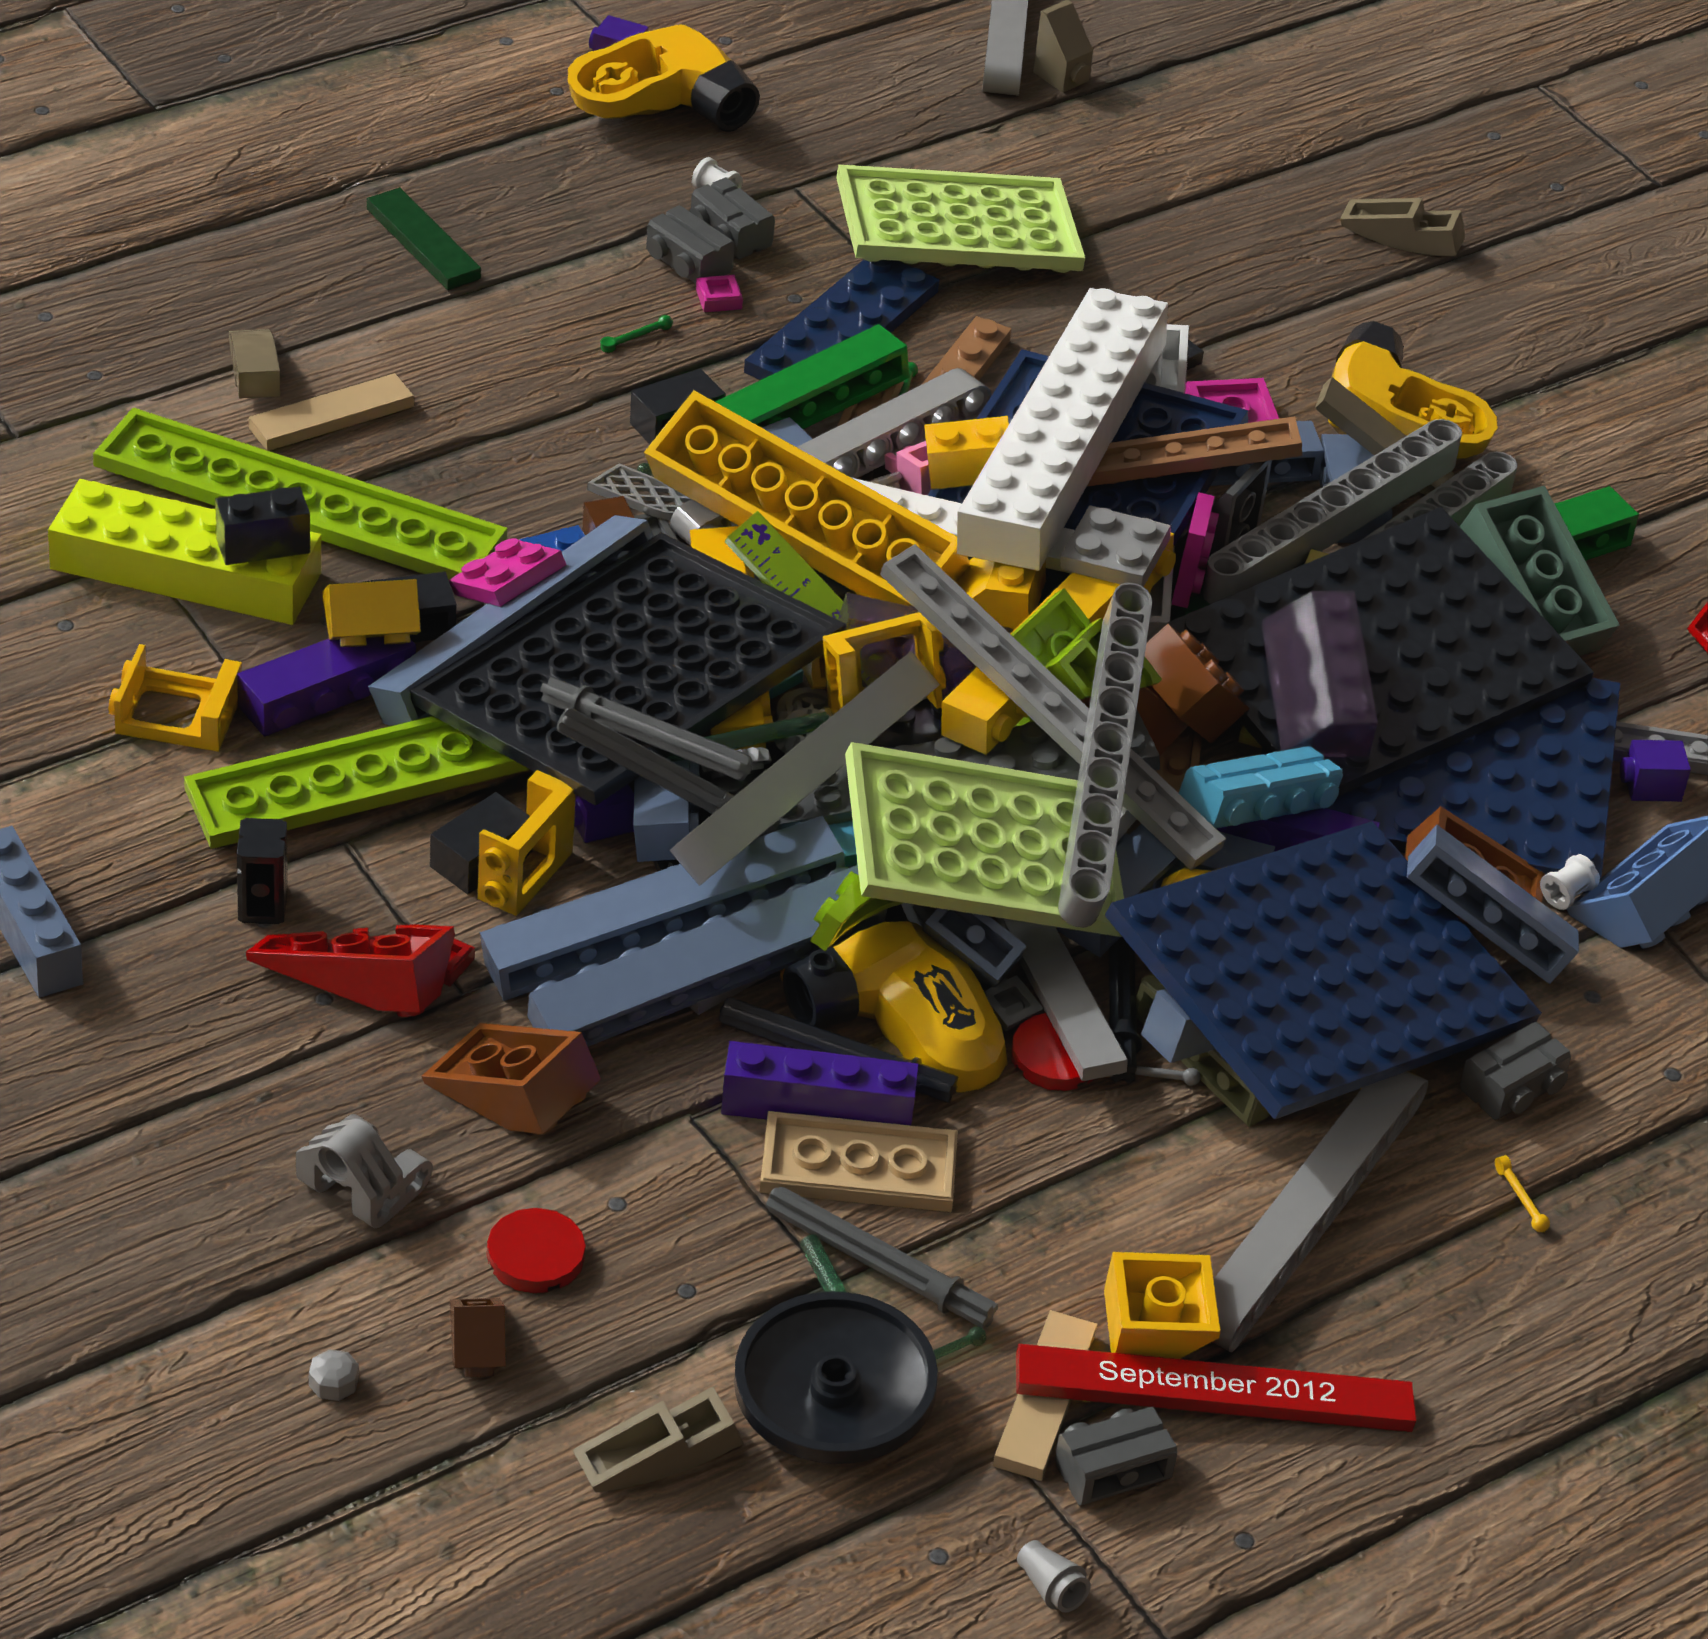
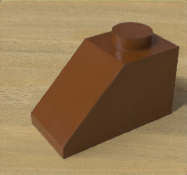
[450,1298,506,1377]

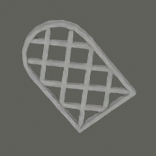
[587,463,691,520]

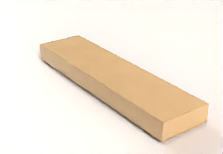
[249,373,414,451]
[993,1310,1097,1481]

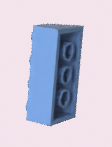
[1566,816,1708,949]

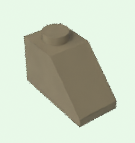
[1033,0,1093,93]

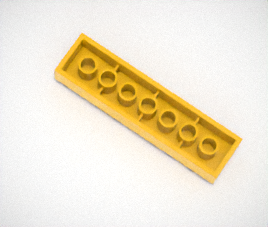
[644,390,970,617]

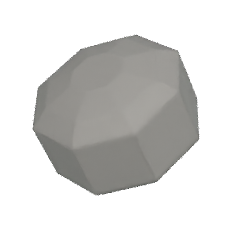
[309,1349,359,1401]

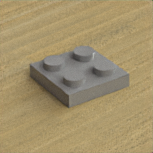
[1060,505,1171,587]

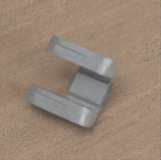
[296,1114,433,1228]

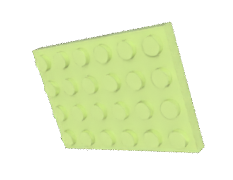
[836,164,1085,273]
[845,742,1124,937]

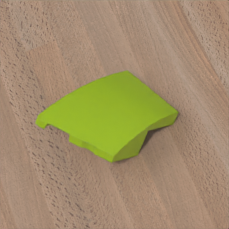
[1011,588,1162,699]

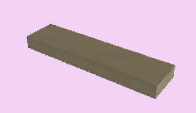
[1315,377,1454,495]

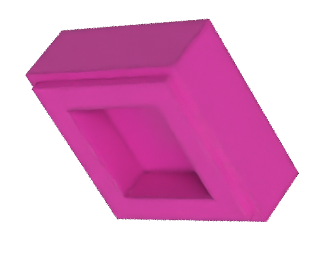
[696,275,743,312]

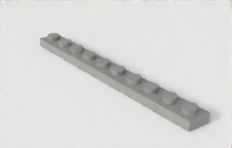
[880,544,1226,870]

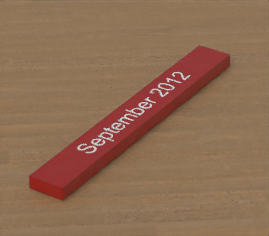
[1016,1344,1416,1432]

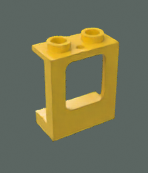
[823,612,946,715]
[108,644,242,752]
[477,770,576,916]

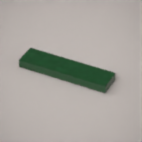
[367,187,481,290]

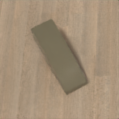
[1340,198,1465,256]
[229,329,280,399]
[573,1386,744,1493]

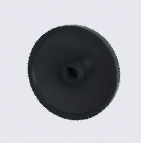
[734,1291,938,1464]

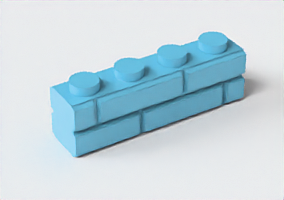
[1179,746,1343,829]

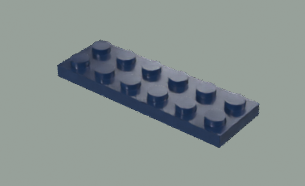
[744,259,940,380]

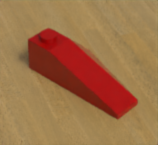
[246,924,455,1017]

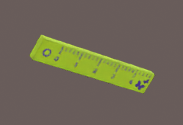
[725,511,927,699]

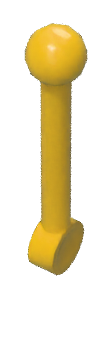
[1495,1155,1550,1233]

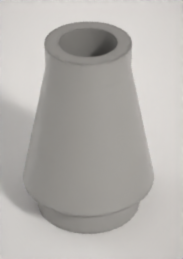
[1017,1540,1091,1613]

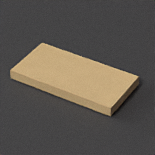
[759,1111,958,1212]

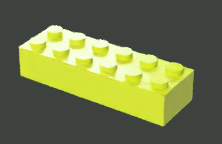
[48,479,321,625]

